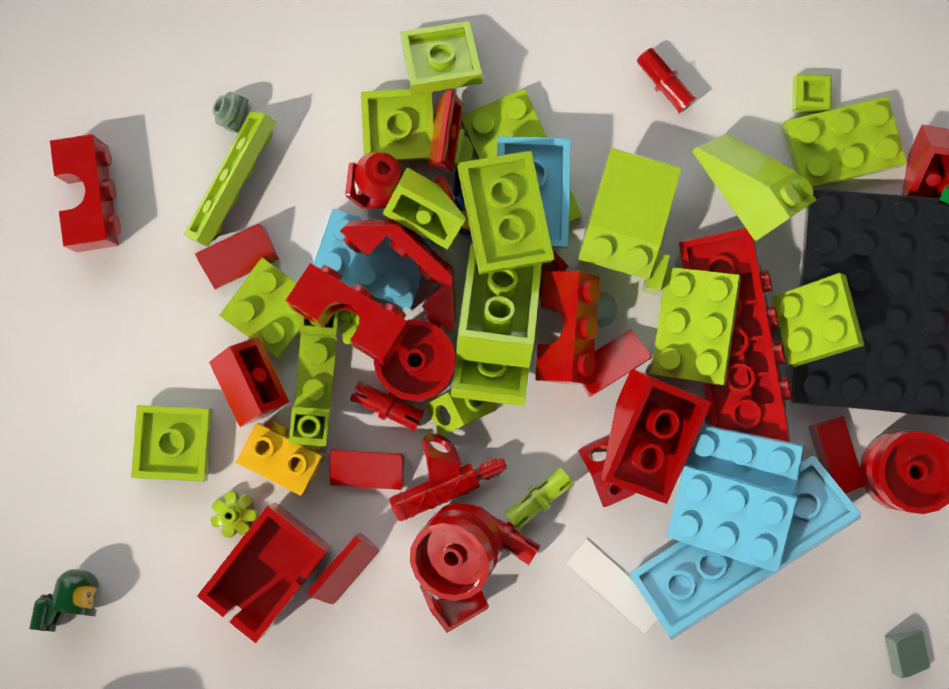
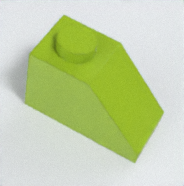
[383,168,466,249]

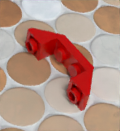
[340,219,456,332]

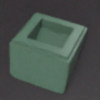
[885,630,930,678]

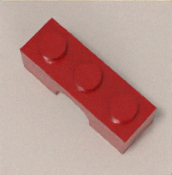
[50,134,121,252]
[285,263,410,367]
[535,271,601,385]

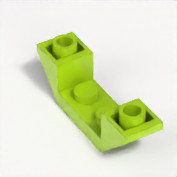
[289,312,339,447]

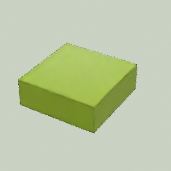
[792,74,832,113]
[642,252,670,295]

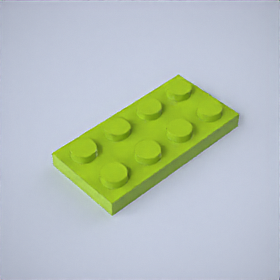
[461,88,582,224]

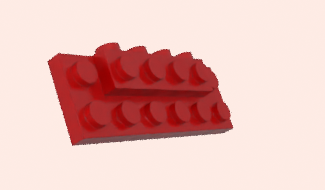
[678,228,792,442]

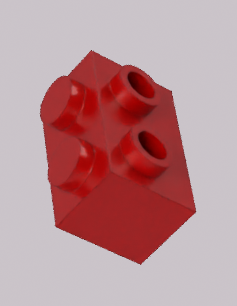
[209,337,290,427]

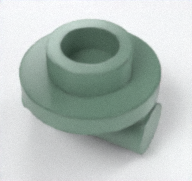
[213,92,249,133]

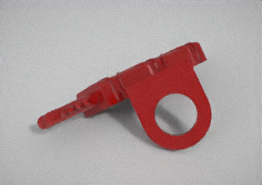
[389,433,507,521]

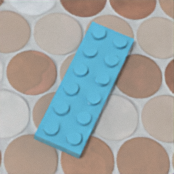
[629,455,861,640]

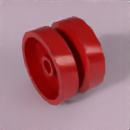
[373,319,456,402]
[860,431,949,515]
[410,503,503,601]

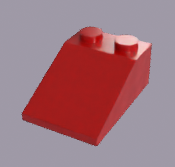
[601,368,712,504]

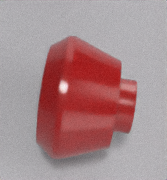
[354,151,403,200]

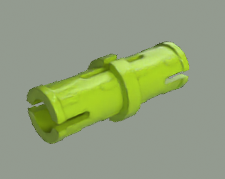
[504,467,575,531]

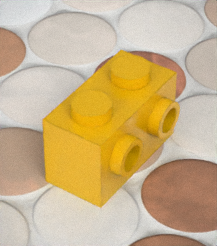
[236,420,327,496]

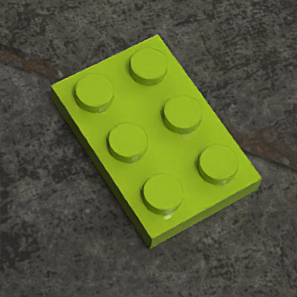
[781,96,907,189]
[457,151,554,275]
[651,267,741,385]

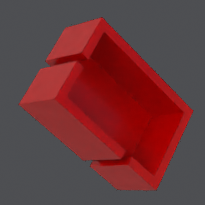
[196,502,332,644]

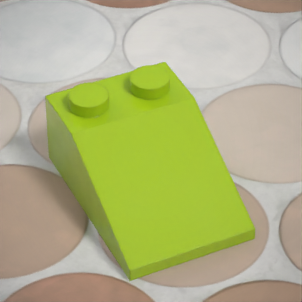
[692,133,816,242]
[578,147,682,280]
[456,244,542,368]

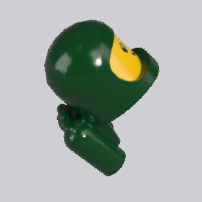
[29,569,99,632]

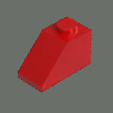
[902,124,949,198]

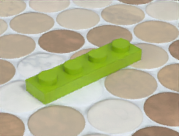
[183,111,277,247]

